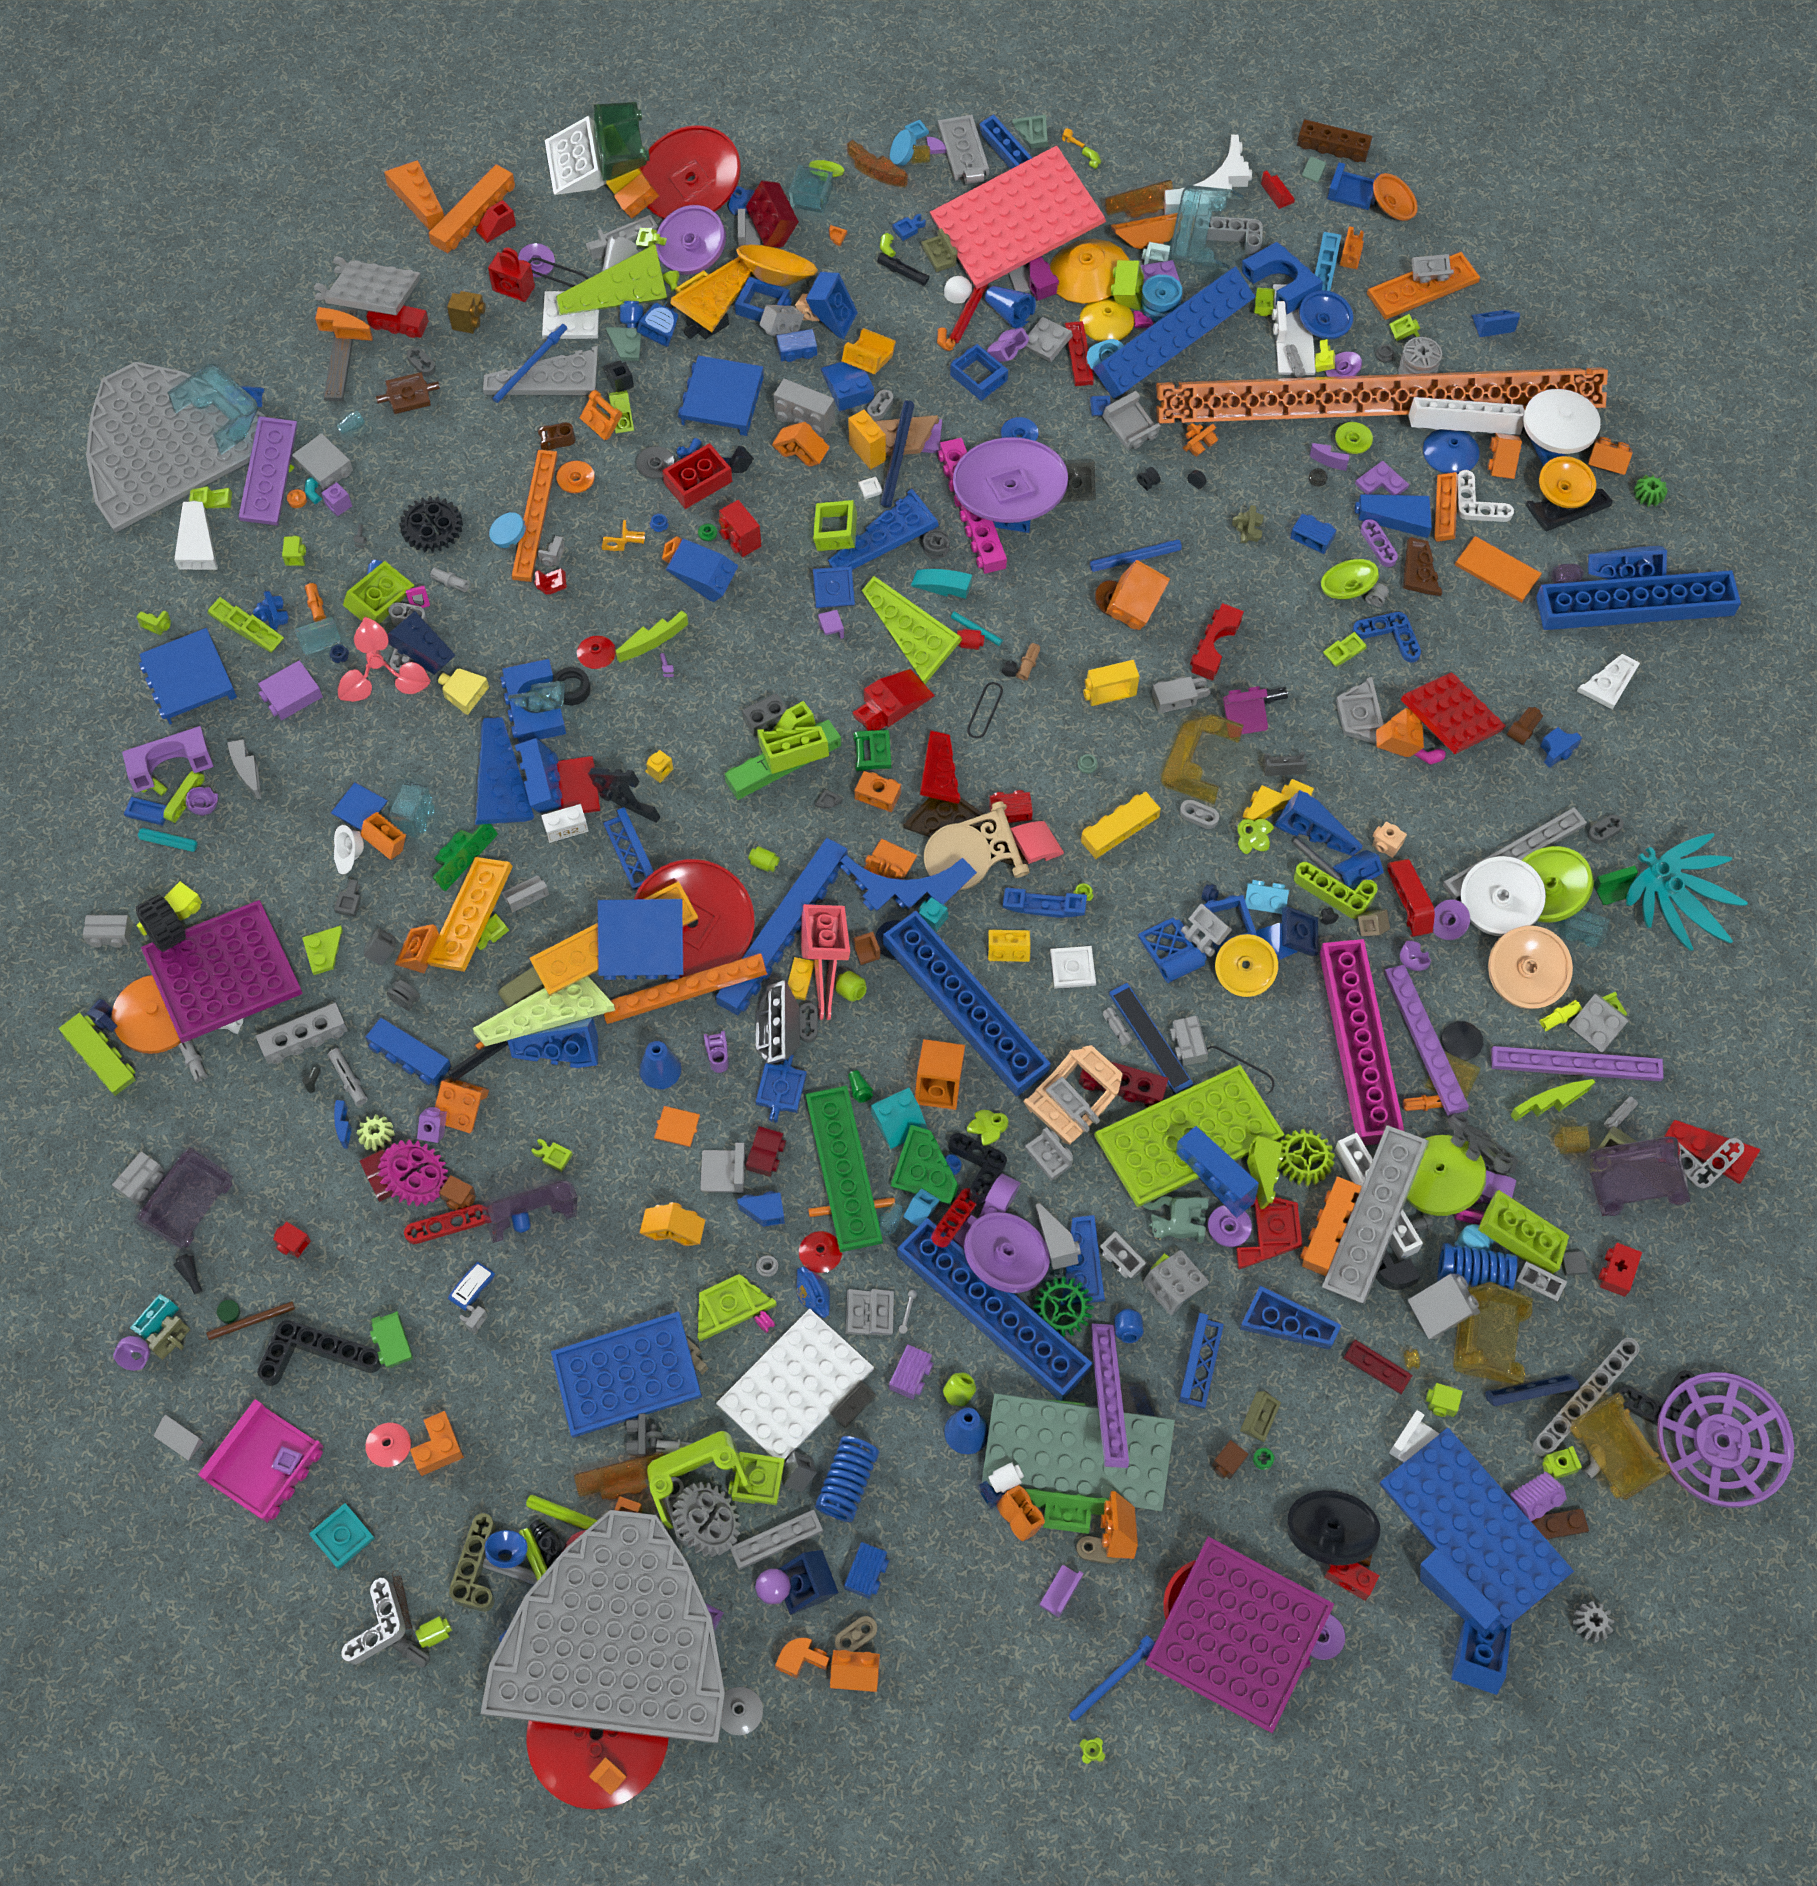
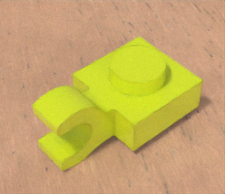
[1315,339,1335,372]

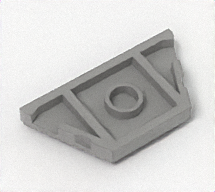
[1336,677,1384,745]

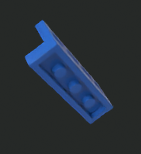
[603,807,654,890]
[1179,1313,1224,1409]

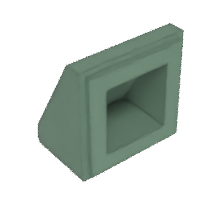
[1302,157,1326,183]

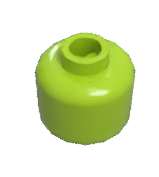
[835,971,867,1002]
[943,1373,976,1407]

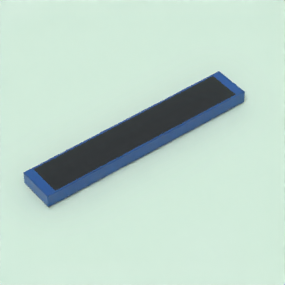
[1109,983,1194,1095]

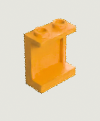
[842,328,896,374]

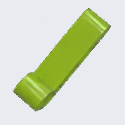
[1294,862,1378,919]

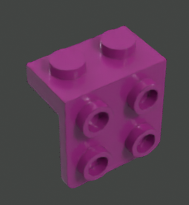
[1223,686,1268,736]

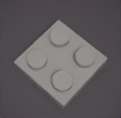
[1024,317,1073,362]
[1569,993,1630,1053]

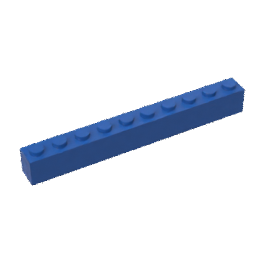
[716,838,848,1016]

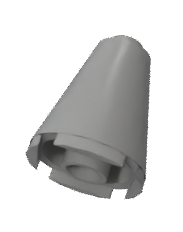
[602,236,642,272]

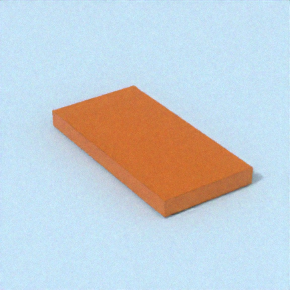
[1455,536,1542,603]

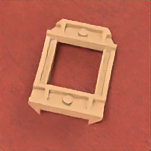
[1024,1045,1122,1145]

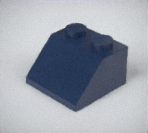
[779,1550,839,1615]

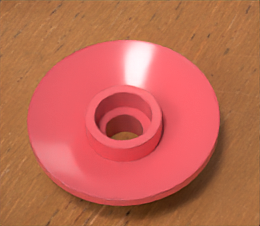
[366,1423,411,1467]

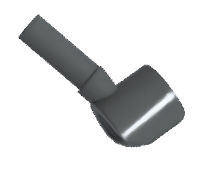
[354,524,367,549]

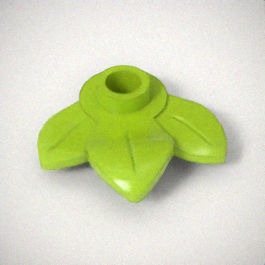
[1237,819,1274,854]
[967,1110,1009,1146]

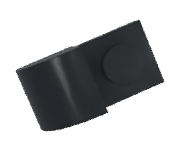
[604,360,634,392]
[1376,1250,1420,1290]

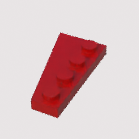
[1663,1120,1761,1184]

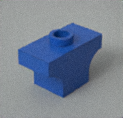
[1540,727,1582,768]

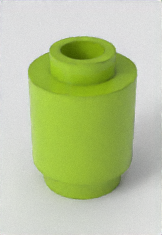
[748,846,780,872]
[415,1616,452,1648]

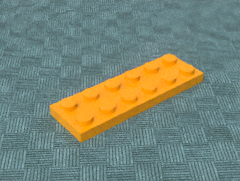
[427,857,513,972]

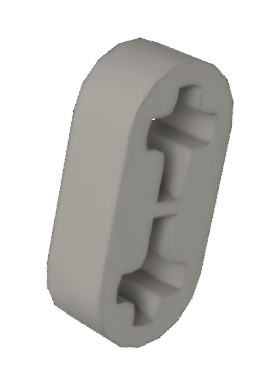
[867,390,893,421]

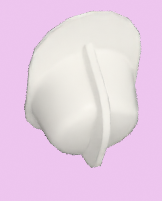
[334,825,364,874]

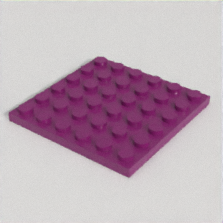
[141,900,303,1043]
[1145,1536,1334,1733]

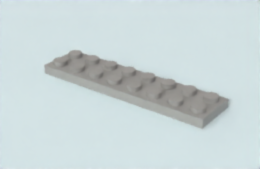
[1322,1125,1429,1304]

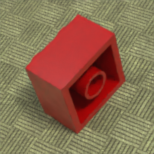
[719,499,761,558]

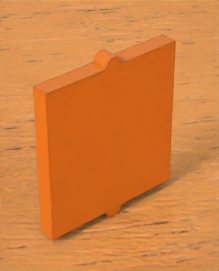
[654,1106,700,1147]

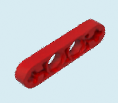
[931,1188,979,1247]
[404,1205,489,1244]

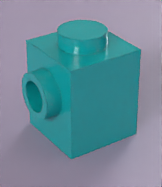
[919,897,949,932]

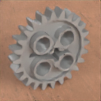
[672,1482,741,1557]

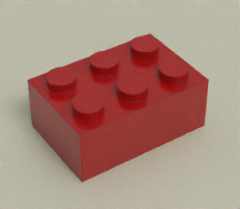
[662,443,732,509]

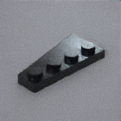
[1526,488,1613,532]

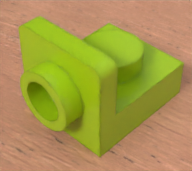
[1389,314,1421,341]
[136,611,171,635]

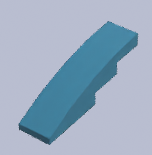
[1315,232,1341,291]

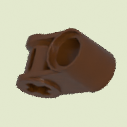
[538,422,576,450]

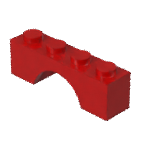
[1190,603,1244,681]

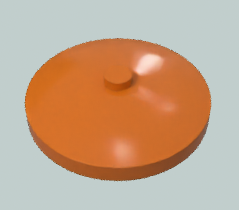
[112,975,181,1054]

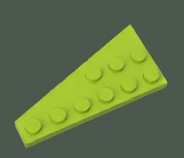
[556,244,667,316]
[862,576,962,684]

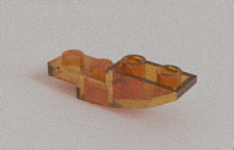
[847,139,908,187]

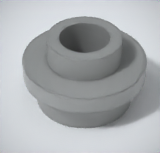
[756,1255,778,1277]

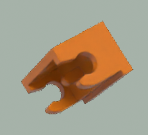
[1340,226,1364,269]

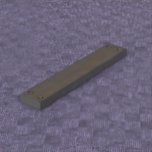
[324,308,358,401]

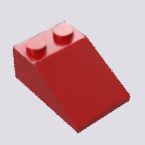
[864,669,935,727]

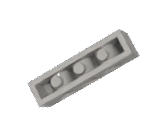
[256,1002,348,1064]

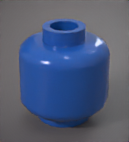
[620,301,644,328]
[1114,1309,1144,1343]

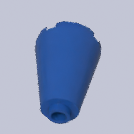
[985,286,1036,329]
[639,1041,682,1089]
[944,1408,989,1454]

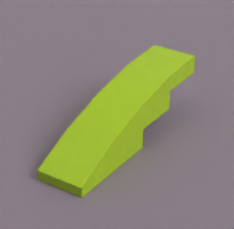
[207,597,284,653]
[616,610,688,662]
[1510,1079,1595,1122]

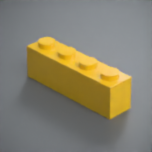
[1081,792,1161,859]

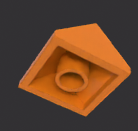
[395,924,439,974]

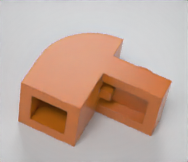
[775,1638,830,1678]

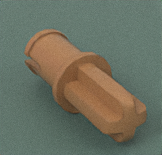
[1016,643,1040,681]

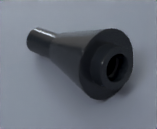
[173,1254,202,1295]

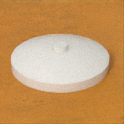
[1523,389,1601,454]
[1461,856,1545,936]

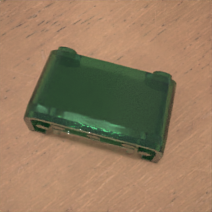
[594,102,650,181]

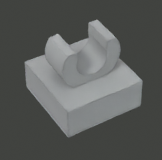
[460,1305,488,1334]

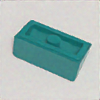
[130,1294,180,1340]

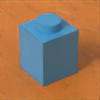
[903,1189,940,1227]

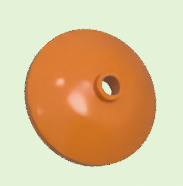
[1373,173,1418,221]

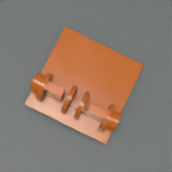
[864,838,917,880]

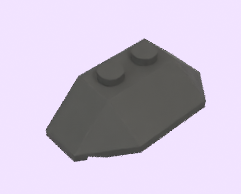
[756,980,800,1064]

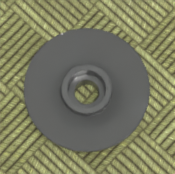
[636,446,674,479]

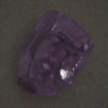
[1551,564,1585,584]

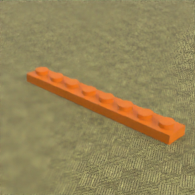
[512,450,558,582]
[604,953,767,1024]

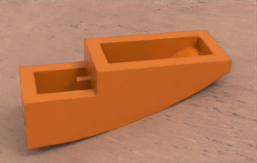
[315,307,373,341]

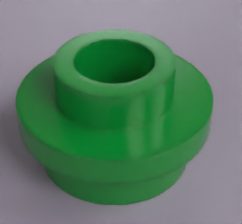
[698,524,717,541]

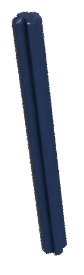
[881,400,914,508]

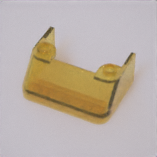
[1160,714,1244,805]

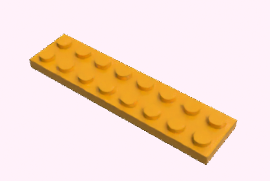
[530,881,698,996]

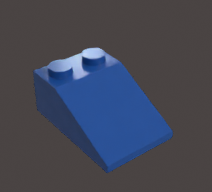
[806,272,858,339]
[820,362,874,411]
[666,539,738,602]
[1451,1620,1512,1695]

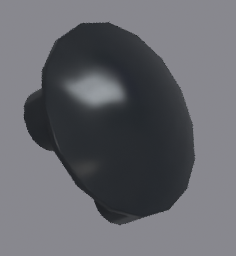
[1441,1021,1484,1061]

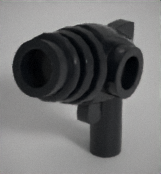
[530,1519,567,1569]

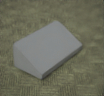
[154,1415,203,1461]

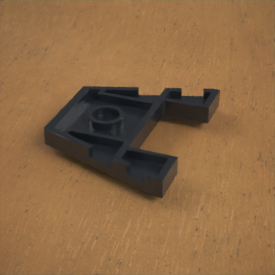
[588,768,660,823]

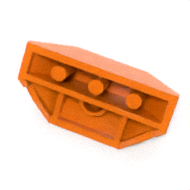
[1111,212,1185,249]

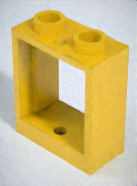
[1083,660,1140,706]

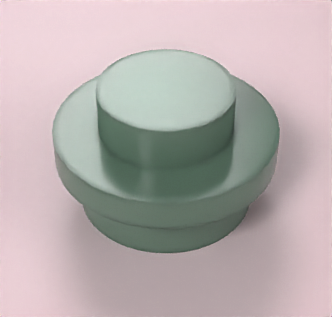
[1077,754,1098,774]

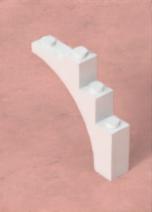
[1164,135,1252,215]

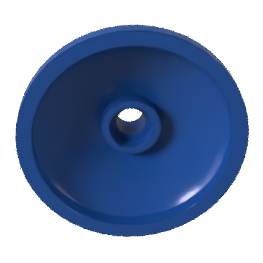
[1299,290,1353,339]
[1423,429,1480,475]

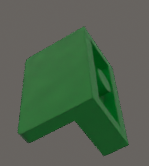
[1594,865,1638,905]

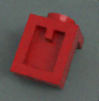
[852,702,886,731]

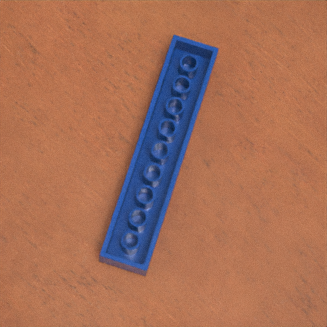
[1093,266,1255,398]
[1536,570,1741,630]
[883,911,1051,1097]
[897,1218,1092,1401]

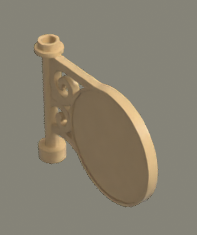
[924,801,1030,890]

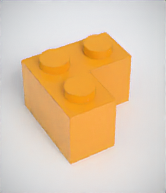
[640,1202,705,1246]

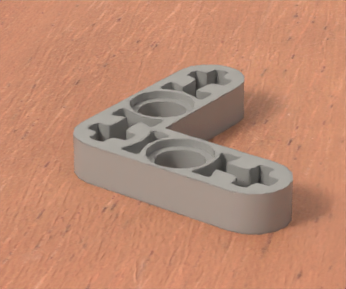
[1660,1138,1744,1188]
[341,1578,406,1665]

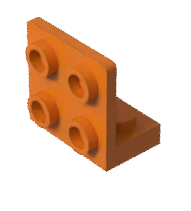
[435,1077,489,1133]

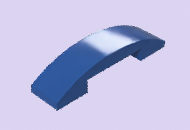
[1003,888,1087,918]

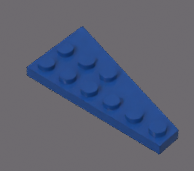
[828,488,939,570]
[475,717,534,825]

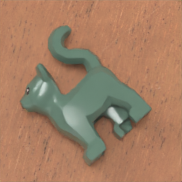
[1142,1196,1209,1243]

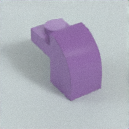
[979,1174,1021,1218]

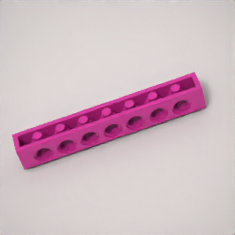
[937,438,1007,574]

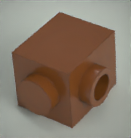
[439,1175,476,1211]

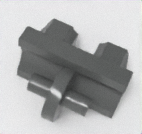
[626,1414,663,1459]

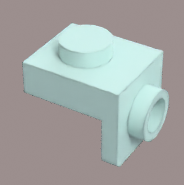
[1142,242,1170,265]

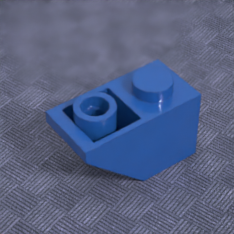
[737,1191,785,1227]

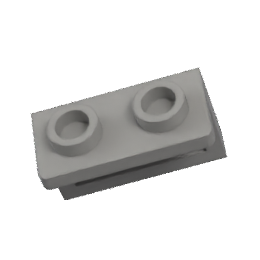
[1411,254,1454,283]
[1025,1127,1073,1181]

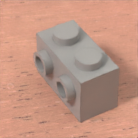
[759,305,804,336]
[1100,1231,1149,1279]

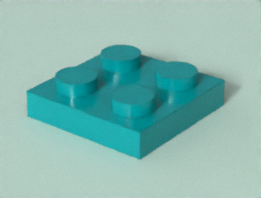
[309,1503,375,1570]

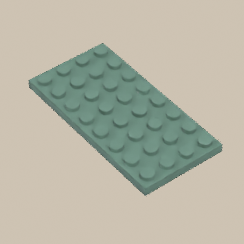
[981,1392,1175,1511]

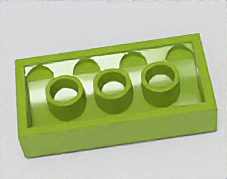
[1478,1190,1569,1274]

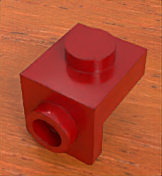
[535,568,567,595]

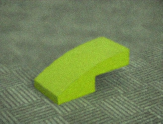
[189,487,232,508]
[1323,632,1367,667]

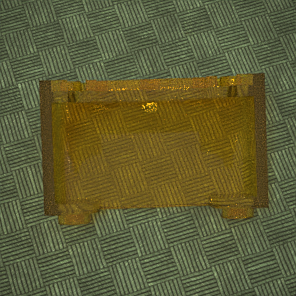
[1454,1282,1533,1385]
[1570,1392,1672,1501]

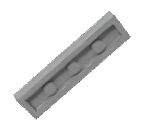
[730,1510,823,1570]

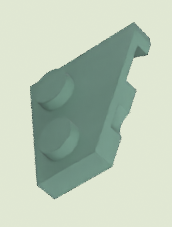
[1012,115,1048,149]

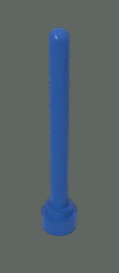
[1069,1635,1155,1721]

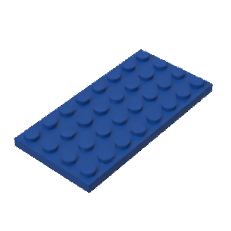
[1379,1428,1574,1630]

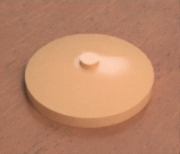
[1488,926,1573,1009]

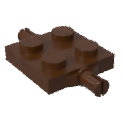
[376,372,440,414]

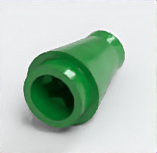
[848,1070,873,1103]

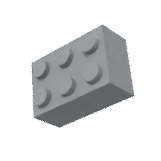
[774,379,835,437]

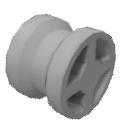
[1365,583,1389,607]

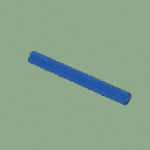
[1090,539,1182,572]

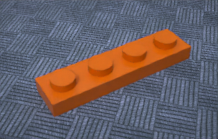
[1435,472,1458,542]

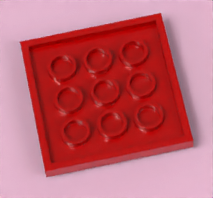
[1400,672,1506,754]

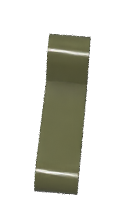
[449,1513,496,1612]

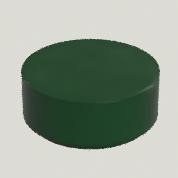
[217,1300,240,1323]

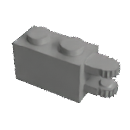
[1152,676,1210,714]

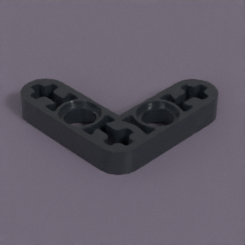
[948,1133,1007,1204]
[1615,1370,1695,1430]

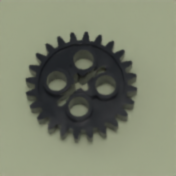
[399,496,463,553]

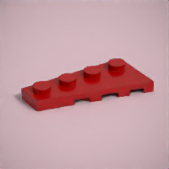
[920,730,960,804]

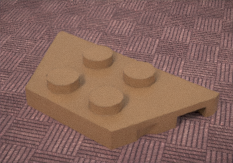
[874,415,939,456]

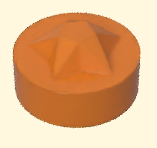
[287,489,307,508]

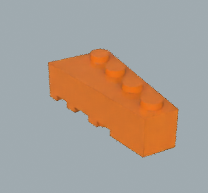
[384,160,444,230]

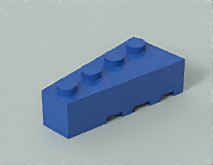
[1176,1126,1259,1219]
[1240,1286,1342,1350]

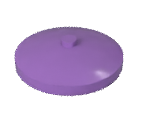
[655,205,726,275]
[964,1212,1050,1293]

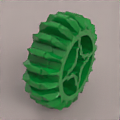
[1034,1277,1094,1337]

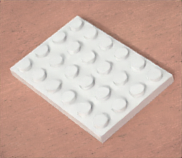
[716,1309,874,1461]

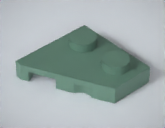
[606,327,642,361]

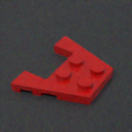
[1236,1195,1302,1269]

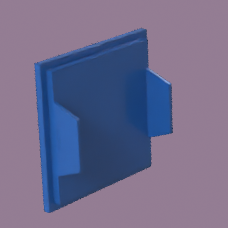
[331,782,388,830]

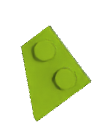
[302,926,343,975]

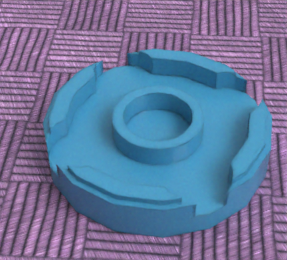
[890,130,916,166]
[489,512,526,548]

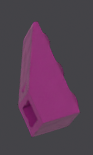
[1029,256,1059,301]

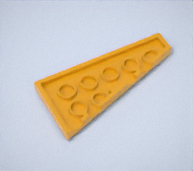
[671,256,753,332]

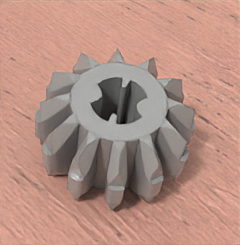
[1573,1601,1614,1643]

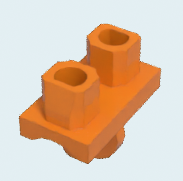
[1183,423,1218,457]

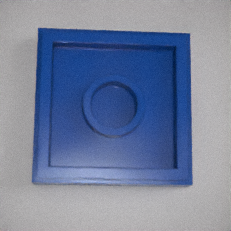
[813,566,855,608]

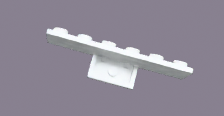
[1272,284,1315,375]

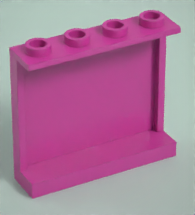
[198,1399,323,1523]

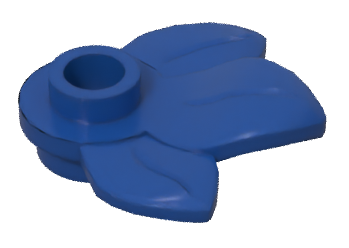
[728,186,755,216]

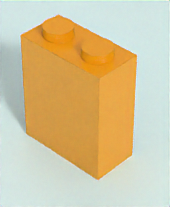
[848,410,886,470]

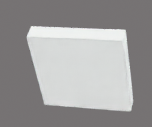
[1050,946,1096,989]

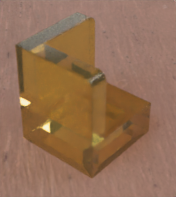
[911,144,930,164]

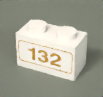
[541,804,588,843]

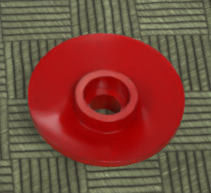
[577,636,616,669]
[799,1231,842,1273]

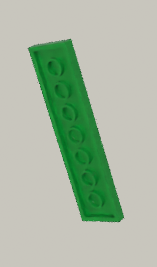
[805,1086,883,1253]

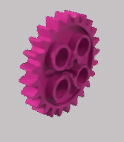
[378,1140,448,1207]

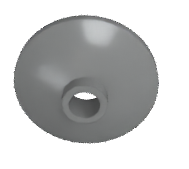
[721,1687,763,1735]

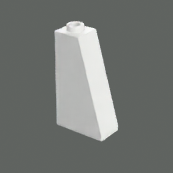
[174,501,218,570]

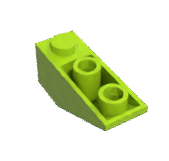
[1247,1136,1284,1209]

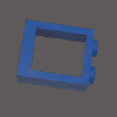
[735,277,792,322]
[950,344,1008,401]
[1204,895,1257,955]

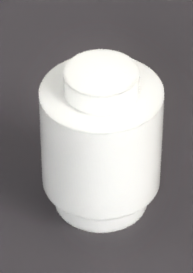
[989,1462,1024,1493]

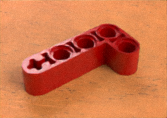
[1387,859,1435,937]

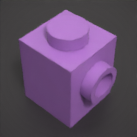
[417,1107,447,1143]

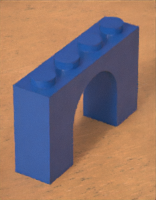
[1242,242,1323,314]
[500,659,566,744]

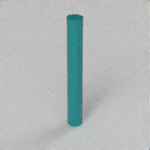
[951,611,1003,646]

